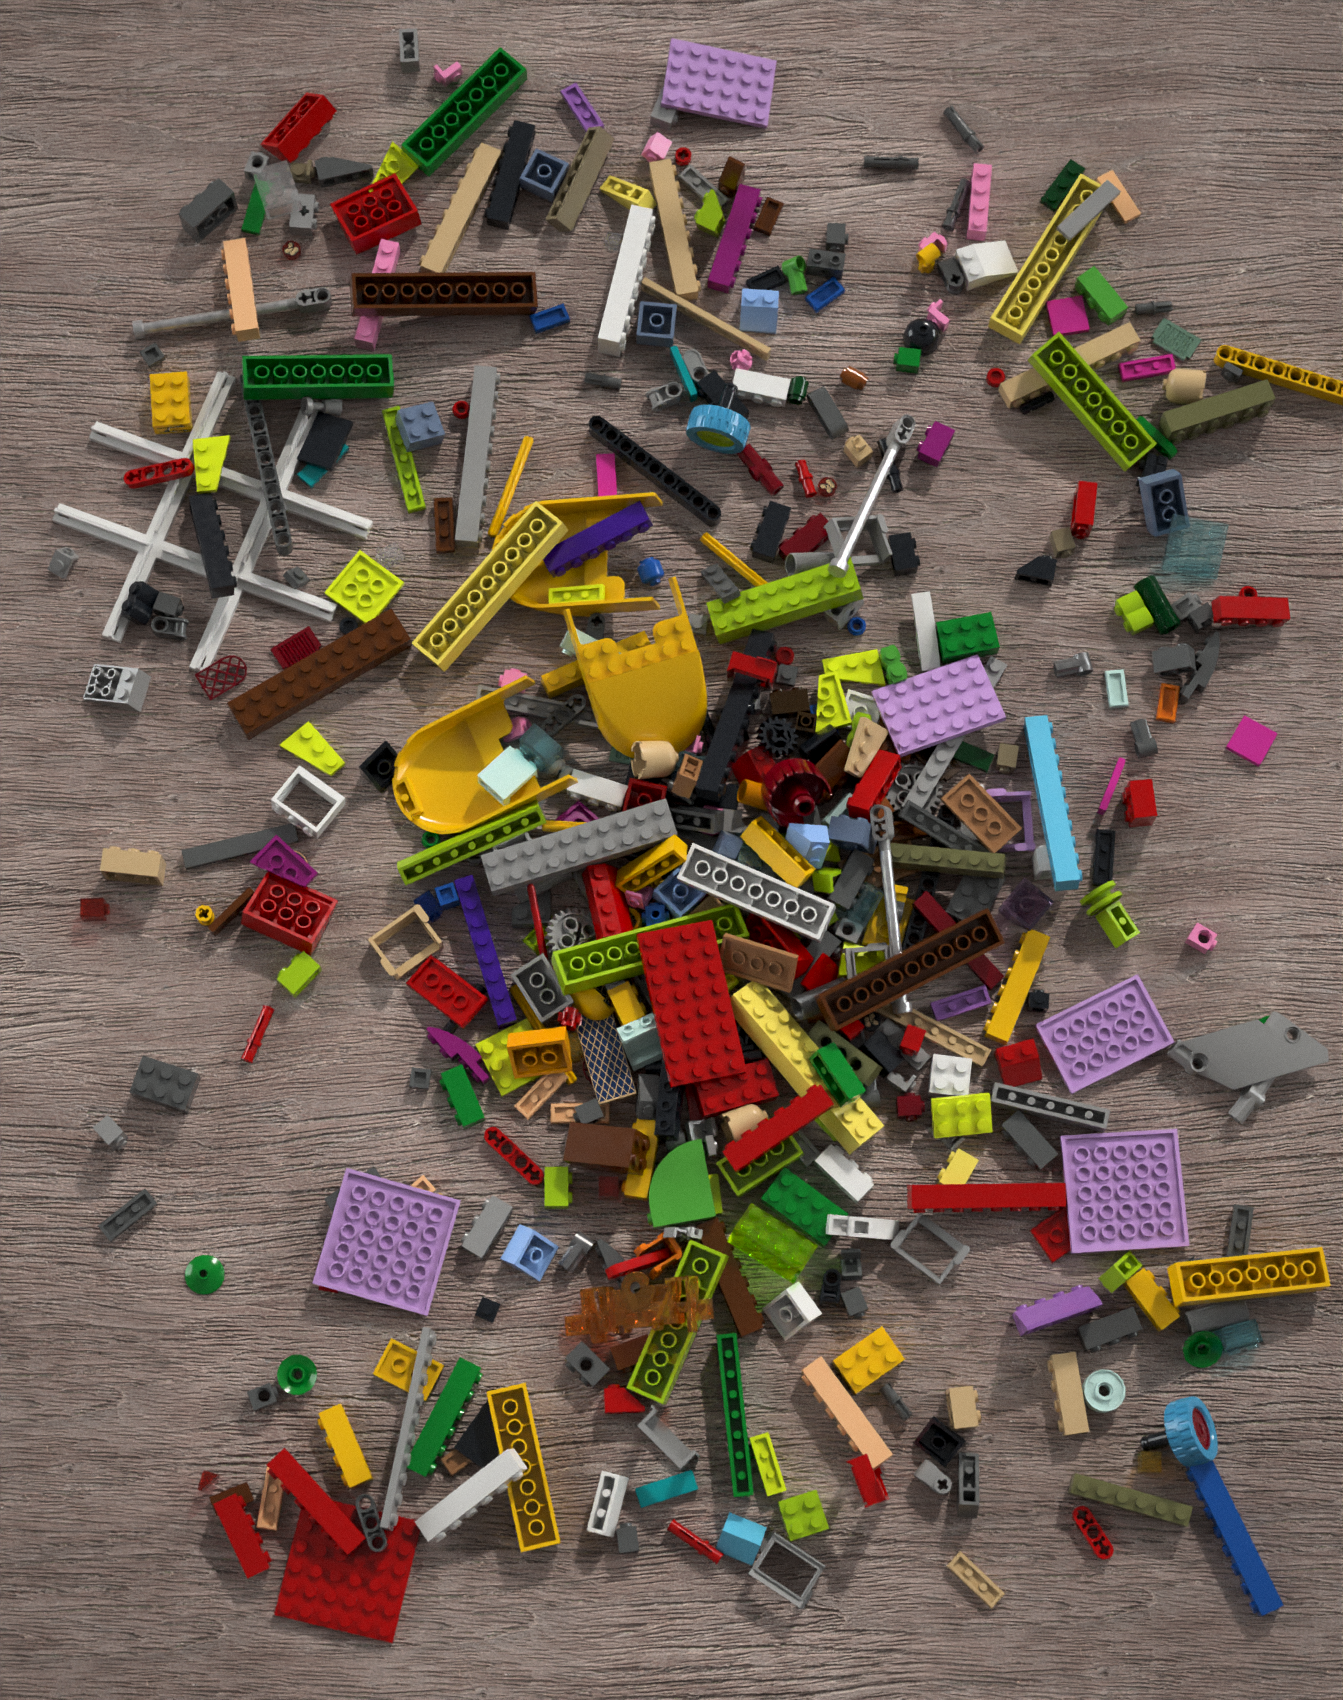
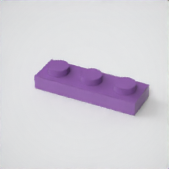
[561,83,604,132]
[930,985,992,1022]

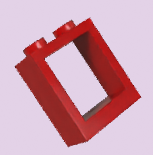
[1070,481,1098,539]

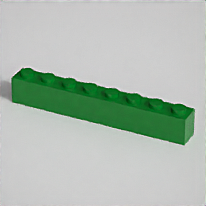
[716,1333,754,1498]

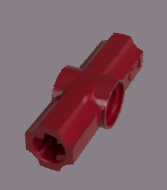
[737,444,784,496]

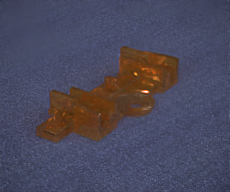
[564,1271,714,1344]

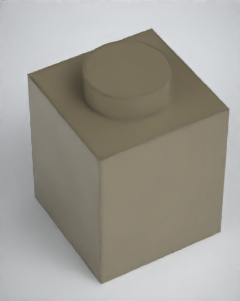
[1049,527,1076,558]
[995,743,1019,774]

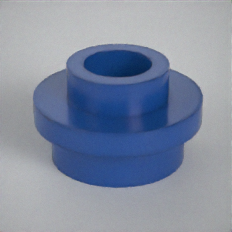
[847,617,866,636]

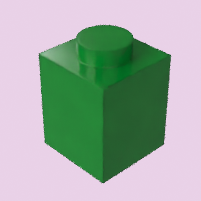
[893,347,921,374]

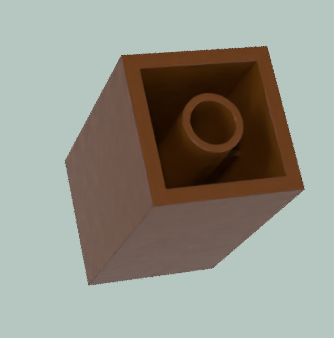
[563,1122,650,1176]

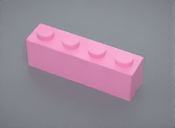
[966,163,992,241]

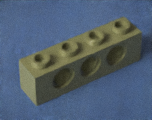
[807,1020,883,1086]

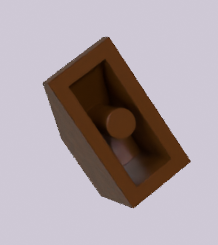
[718,156,745,198]
[610,1334,648,1374]

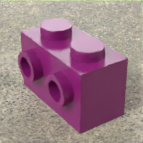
[916,421,955,468]

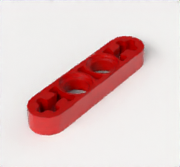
[123,458,195,489]
[484,1127,544,1186]
[605,1248,671,1280]

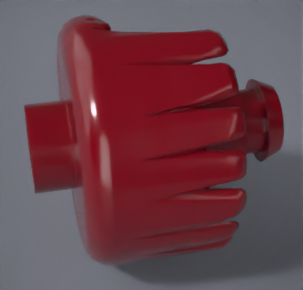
[761,758,831,829]

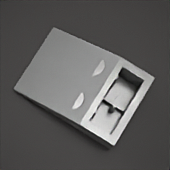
[83,664,151,712]

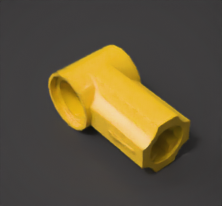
[916,243,941,274]

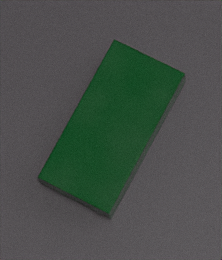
[953,741,994,773]

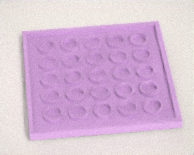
[1060,1129,1189,1254]
[313,1168,461,1316]

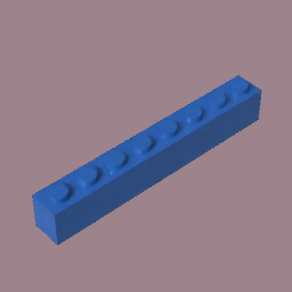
[1185,1460,1284,1616]

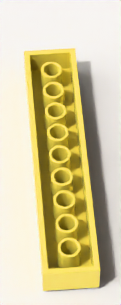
[988,174,1103,344]
[412,501,568,672]
[730,981,884,1155]

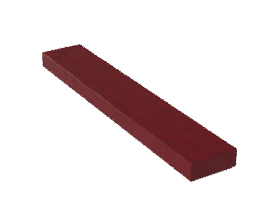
[912,891,1004,990]

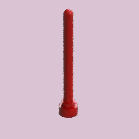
[527,884,553,968]

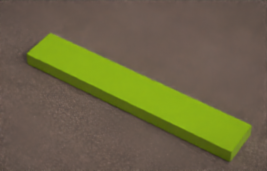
[382,406,426,514]

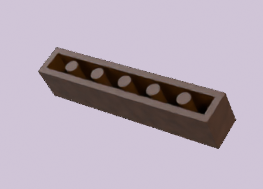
[696,1217,765,1338]

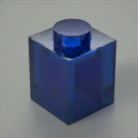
[413,890,443,923]

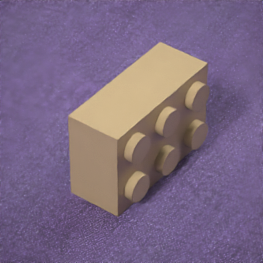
[100,846,166,886]

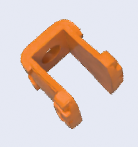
[634,1232,682,1280]

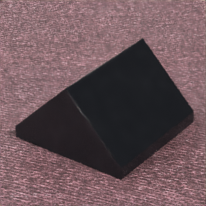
[799,724,843,765]
[359,740,398,793]
[913,1416,966,1467]

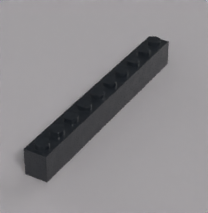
[695,629,777,802]

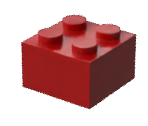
[1121,779,1158,828]

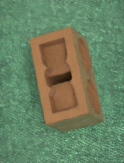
[671,754,703,799]

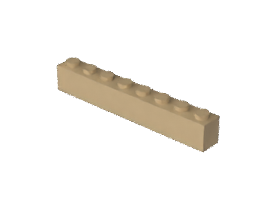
[419,142,502,273]
[649,158,701,301]
[998,322,1140,409]

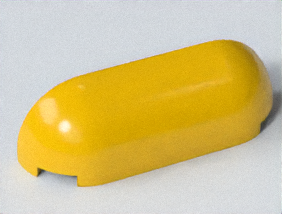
[553,968,614,1020]

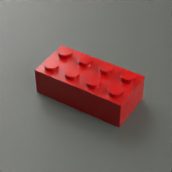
[691,1059,779,1120]

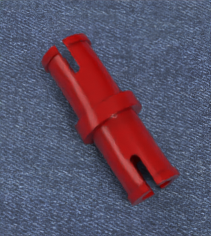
[795,460,817,498]

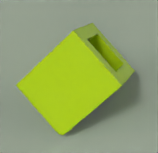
[812,867,842,893]

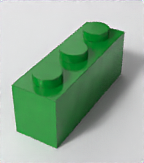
[809,1042,866,1108]
[439,1064,486,1130]

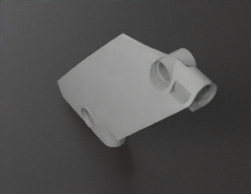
[1167,1011,1329,1090]

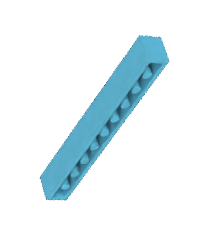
[1023,715,1082,891]

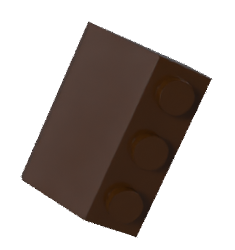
[815,739,852,805]

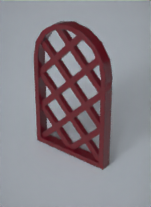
[195,655,247,701]

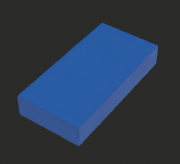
[805,276,845,313]
[529,303,570,334]

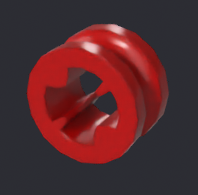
[675,147,691,166]

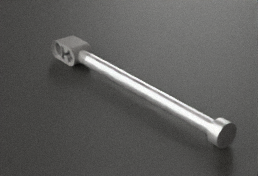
[132,287,332,340]
[828,414,916,578]
[870,804,913,1014]

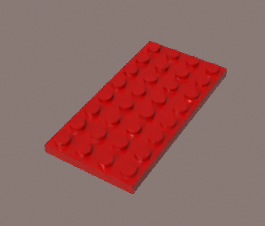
[636,920,747,1088]

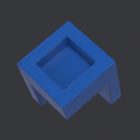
[434,882,460,911]

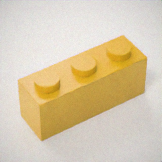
[1123,1268,1180,1332]

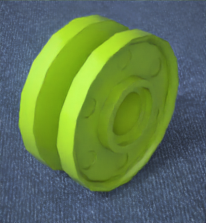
[1080,880,1123,917]

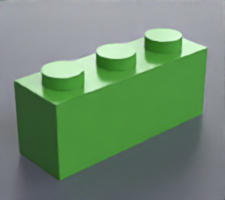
[1075,266,1128,326]

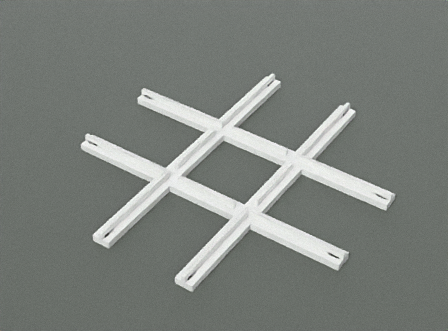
[52,371,373,675]

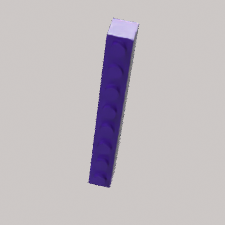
[454,875,517,1030]

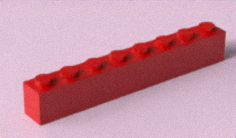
[907,1183,1066,1213]

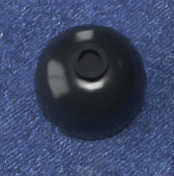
[903,318,940,356]

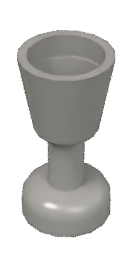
[301,397,342,416]

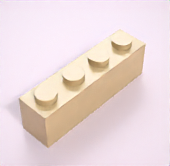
[1047,1351,1089,1436]

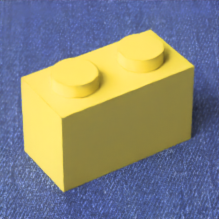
[937,1148,979,1184]

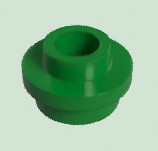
[421,831,441,849]

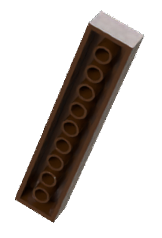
[349,272,538,316]
[227,608,412,741]
[814,908,1005,1031]

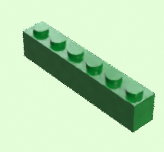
[406,1357,483,1478]

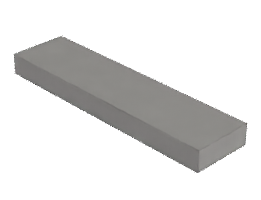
[1056,179,1121,241]

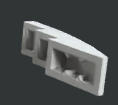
[911,591,941,672]

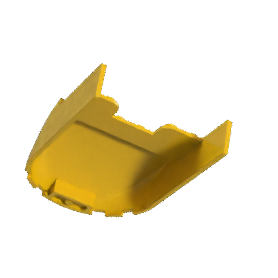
[492,492,663,617]
[563,576,707,758]
[392,675,578,834]

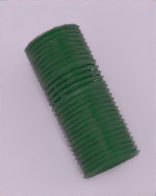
[1133,575,1181,635]

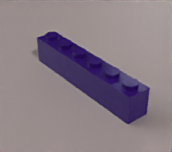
[543,501,653,578]

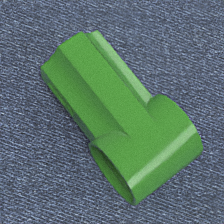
[782,255,807,295]

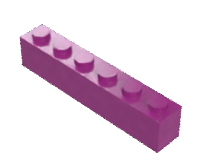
[707,184,763,294]

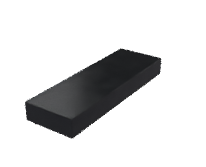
[1092,829,1116,886]

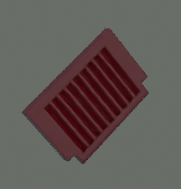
[270,626,322,670]

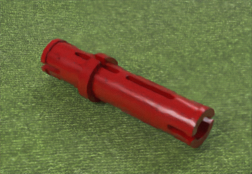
[241,1005,275,1064]
[667,1519,723,1565]

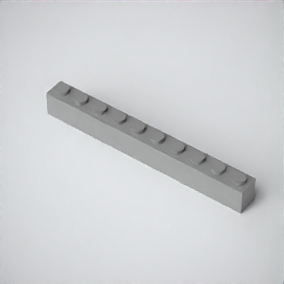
[455,365,501,548]

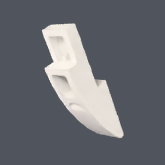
[826,1214,900,1240]

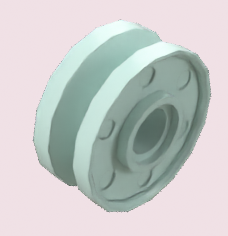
[1082,1369,1125,1413]

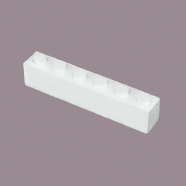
[415,1448,528,1542]

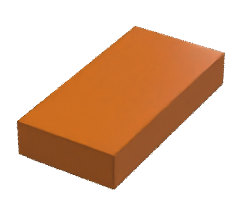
[1155,683,1180,724]

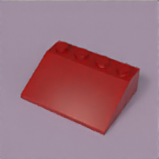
[330,173,422,255]
[241,872,338,956]

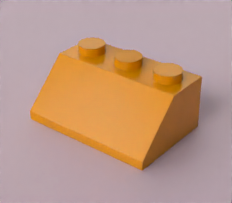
[507,1026,572,1079]

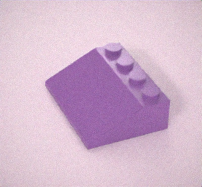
[1012,1285,1102,1337]

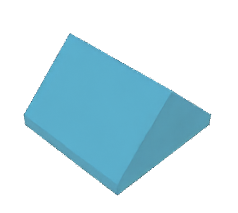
[715,1512,767,1566]

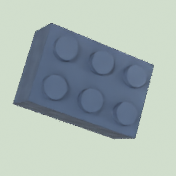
[1138,469,1190,537]

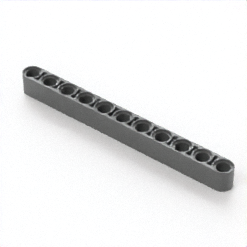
[239,374,293,556]

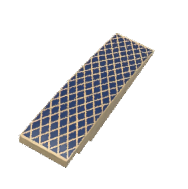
[570,985,637,1106]

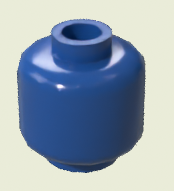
[637,557,664,586]

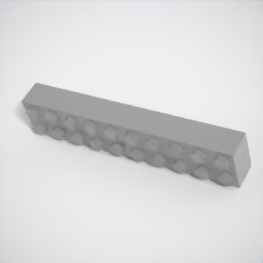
[480,798,678,896]

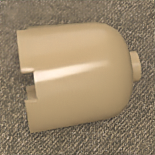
[1162,368,1206,405]
[631,741,679,779]
[719,1104,769,1143]

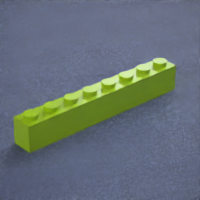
[397,800,546,886]

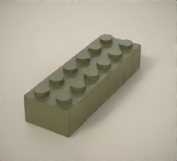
[1158,379,1276,445]

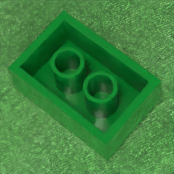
[935,612,1000,664]

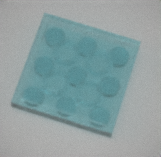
[1161,514,1229,580]

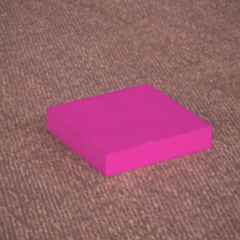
[1045,296,1090,336]
[1225,715,1278,767]

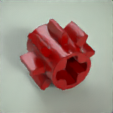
[557,1007,583,1031]

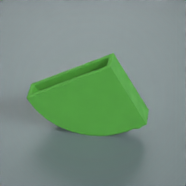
[647,1139,716,1230]

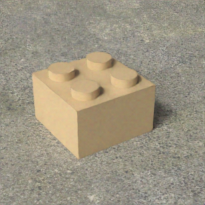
[945,1385,981,1431]

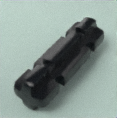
[1019,391,1055,415]

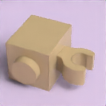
[844,434,873,468]

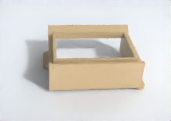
[368,904,444,981]

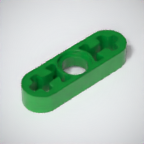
[1136,416,1178,460]

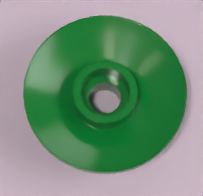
[185,1255,225,1295]
[1183,1331,1223,1368]
[277,1354,317,1395]

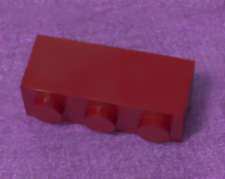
[778,512,829,561]

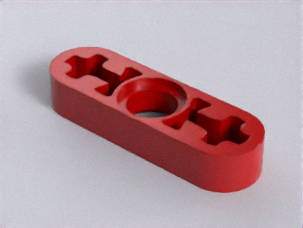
[1072,1506,1114,1560]

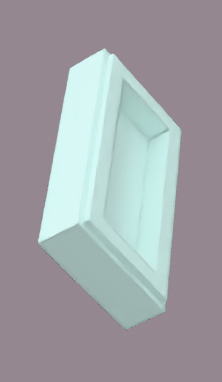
[1104,669,1128,709]

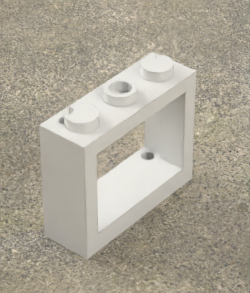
[271,765,345,839]

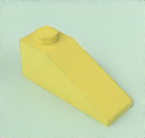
[599,175,657,210]

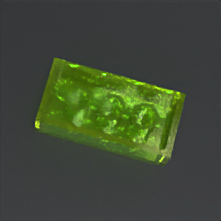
[727,1203,818,1284]

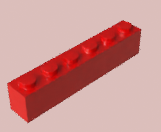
[722,1084,835,1173]
[266,1448,367,1556]

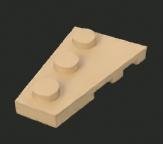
[844,717,889,778]

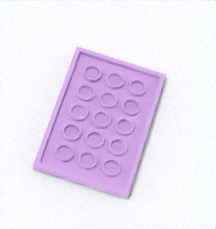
[661,38,776,129]
[872,654,1006,757]
[1035,974,1175,1094]

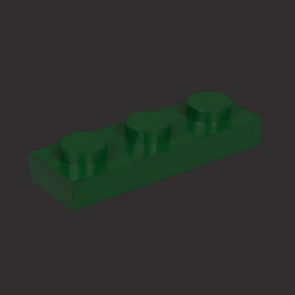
[1039,159,1086,212]

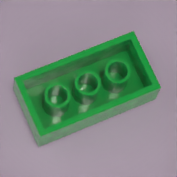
[760,1167,848,1249]

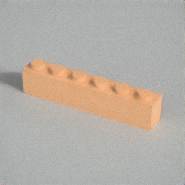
[221,238,260,342]
[801,1356,893,1470]

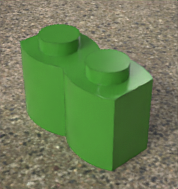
[879,644,907,685]

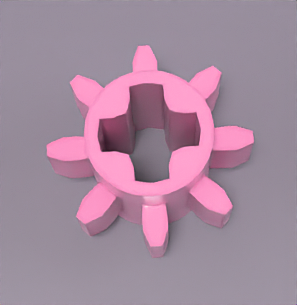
[730,349,753,371]

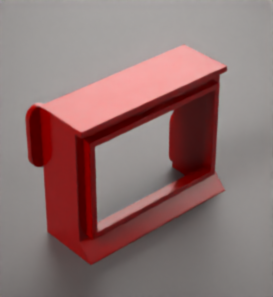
[727,651,777,689]
[846,1454,890,1508]

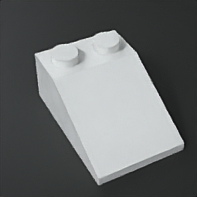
[954,241,1018,291]

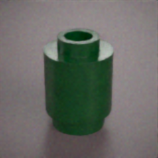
[787,376,809,405]

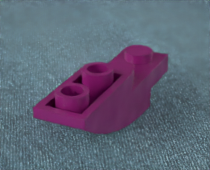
[426,1026,489,1085]

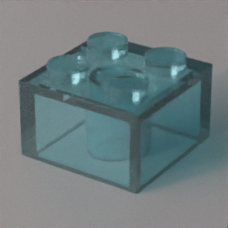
[519,723,563,774]

